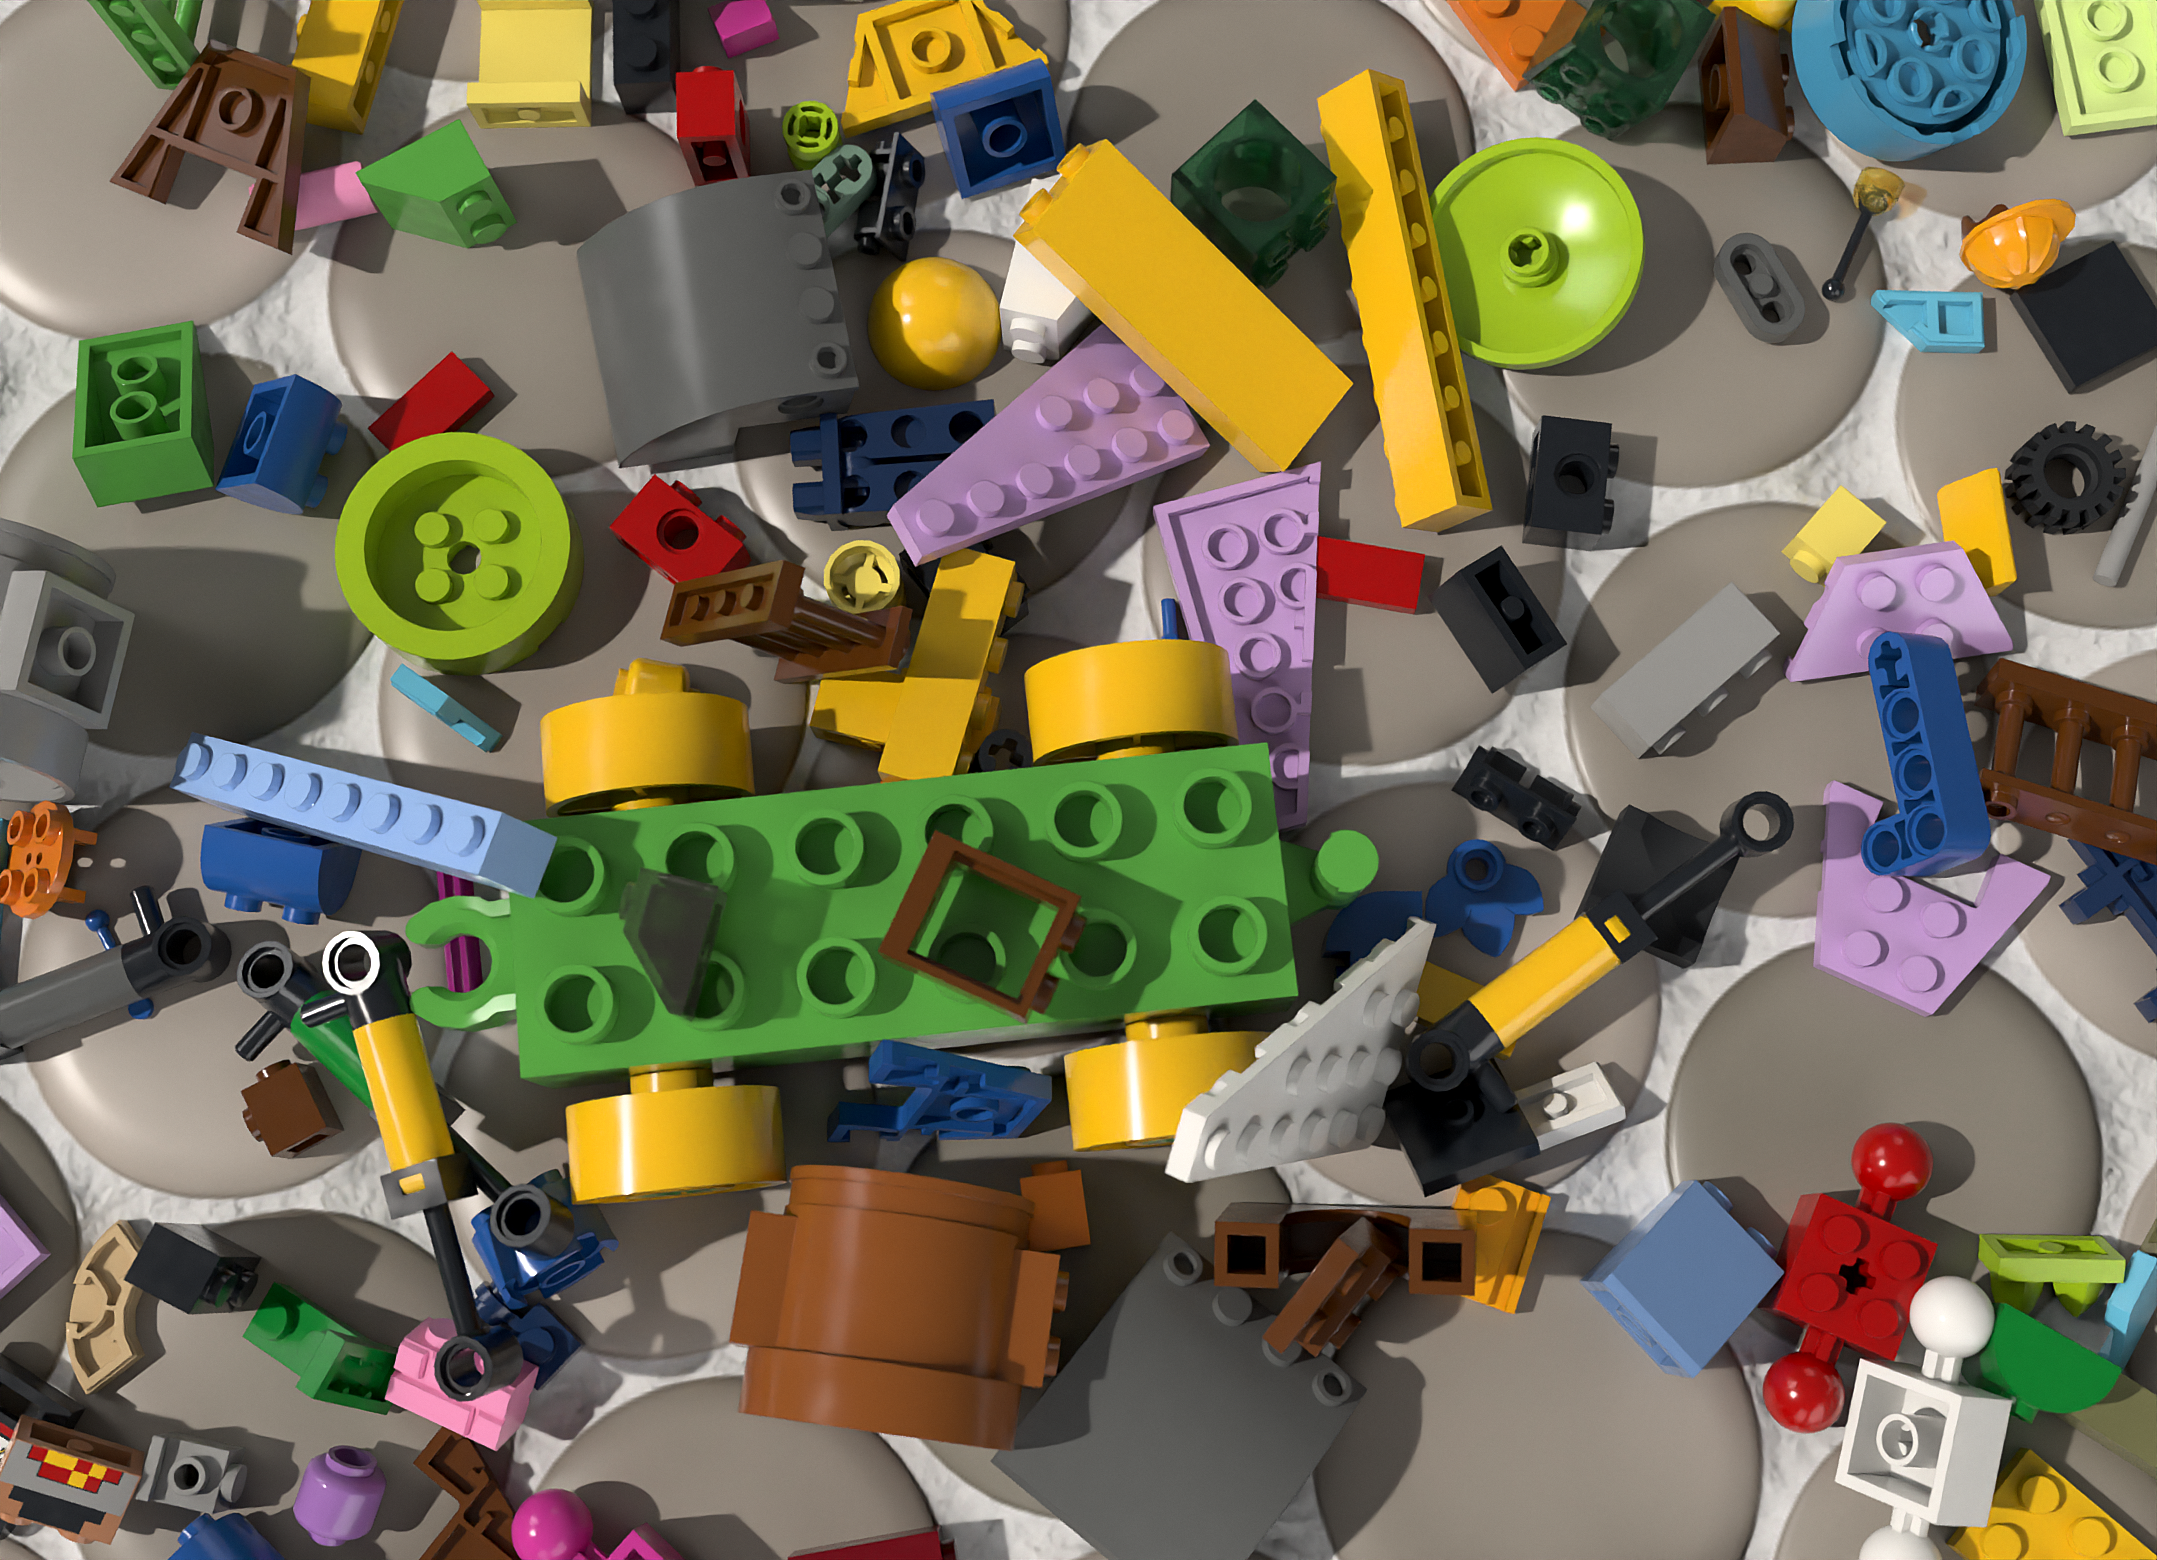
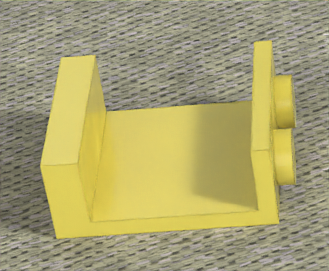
[466,0,594,129]

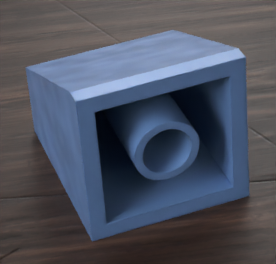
[1579,1179,1785,1379]

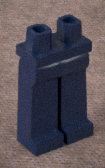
[790,399,997,531]

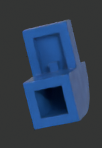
[1321,891,1423,994]

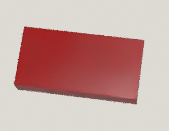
[367,351,495,452]
[1305,536,1425,615]

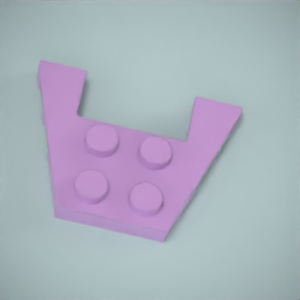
[1813,780,2051,1017]

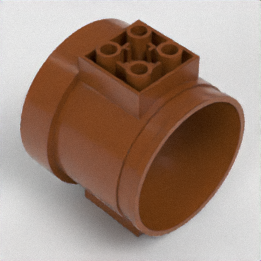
[729,1165,1069,1452]

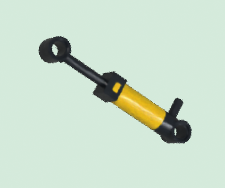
[1403,791,1794,1113]
[300,930,523,1402]

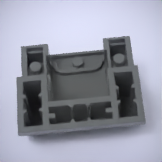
[576,170,859,469]
[990,1230,1368,1560]

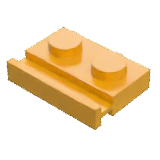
[1450,1174,1551,1315]

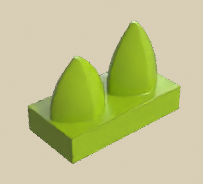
[1977,1234,2126,1317]

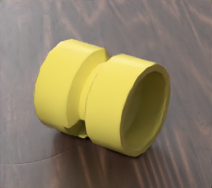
[824,540,906,614]

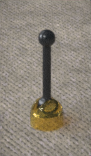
[1821,167,1905,301]

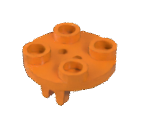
[0,800,98,920]

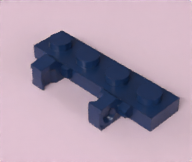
[2058,839,2157,1023]

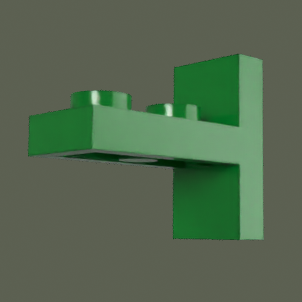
[242,1281,399,1415]

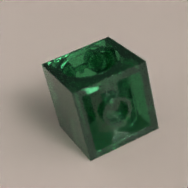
[1522,0,1716,140]
[1170,99,1337,289]

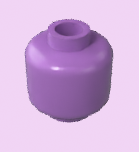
[293,1445,387,1546]

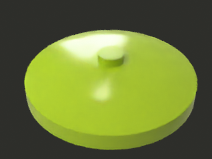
[1429,137,1645,370]

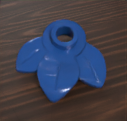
[1425,839,1544,958]

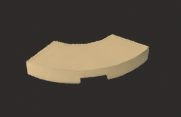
[66,1220,145,1395]

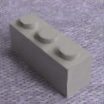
[1590,581,1781,759]

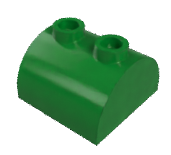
[1961,1303,2122,1424]

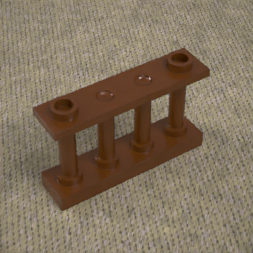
[660,559,913,684]
[1974,658,2157,865]

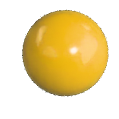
[867,257,1002,391]

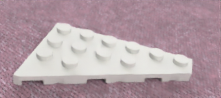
[1165,916,1437,1183]

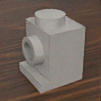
[136,1432,247,1514]

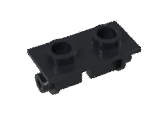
[854,132,925,262]
[1452,745,1582,851]

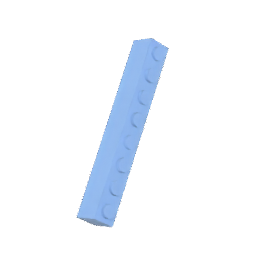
[169,732,557,899]

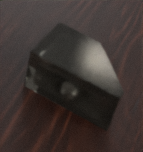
[619,867,728,1023]

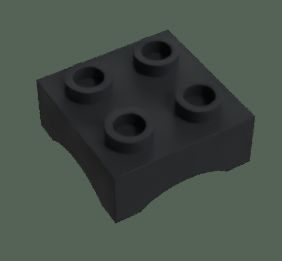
[1574,804,1740,969]

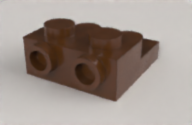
[1262,1217,1402,1357]

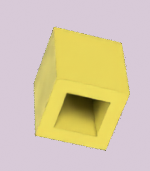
[1781,485,1887,588]

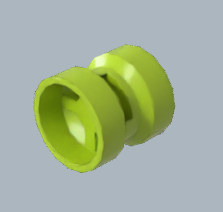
[782,100,843,171]

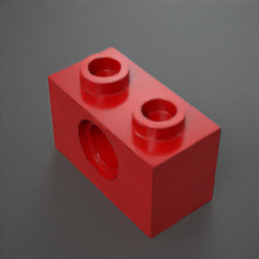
[676,66,751,186]
[609,474,752,586]

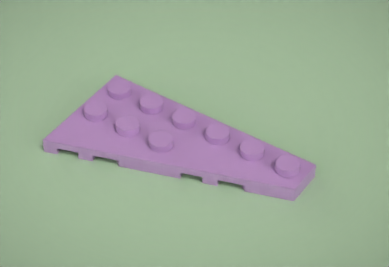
[887,323,1210,567]
[1153,462,1321,833]

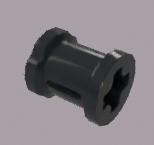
[973,729,1033,773]

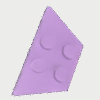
[1783,540,2013,682]

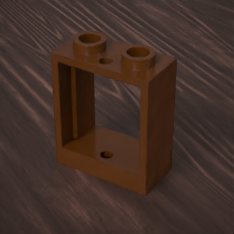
[878,830,1088,1025]

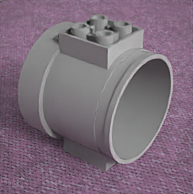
[0,518,135,804]

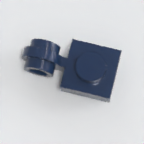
[475,1281,586,1391]

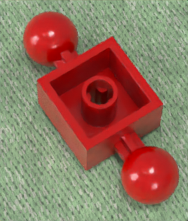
[1757,1122,1938,1434]

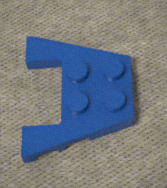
[827,1039,1052,1142]

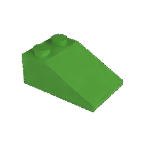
[72,321,214,507]

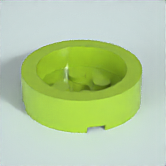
[334,432,584,676]

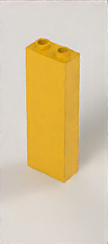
[1012,139,1353,473]

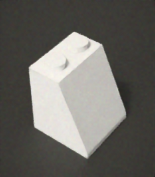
[999,178,1096,363]

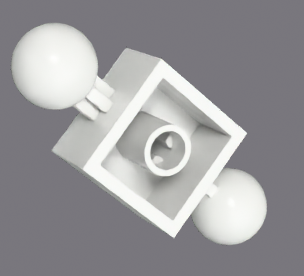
[1835,1276,2012,1560]

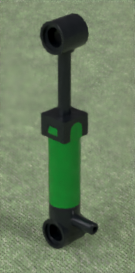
[234,941,575,1261]

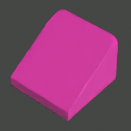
[707,0,780,59]

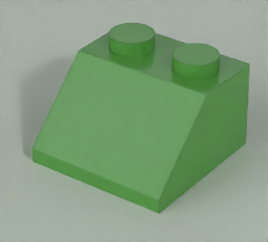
[355,119,517,249]

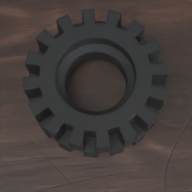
[2004,421,2126,535]

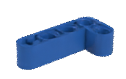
[1861,631,1991,877]

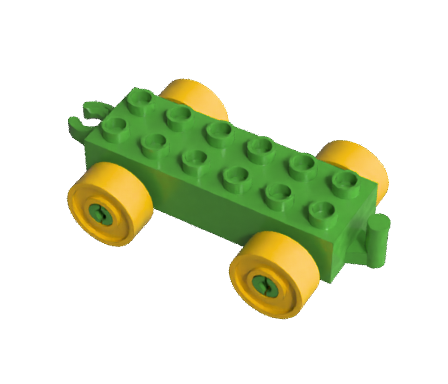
[405,639,1379,1205]

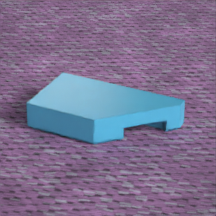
[1871,290,1985,354]
[390,663,503,752]
[2097,1250,2157,1373]

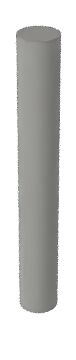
[2093,425,2157,587]

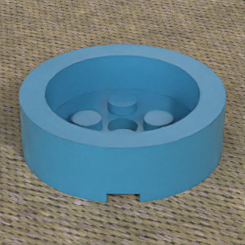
[1792,0,2027,162]

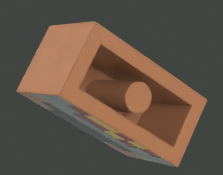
[0,1414,145,1545]

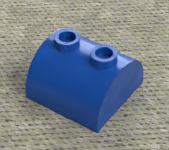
[930,58,1066,199]
[215,374,348,515]
[200,817,362,925]

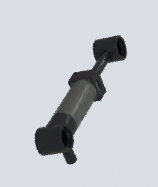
[0,885,232,1060]

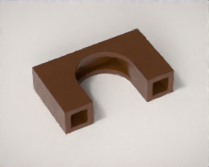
[1214,1202,1477,1296]

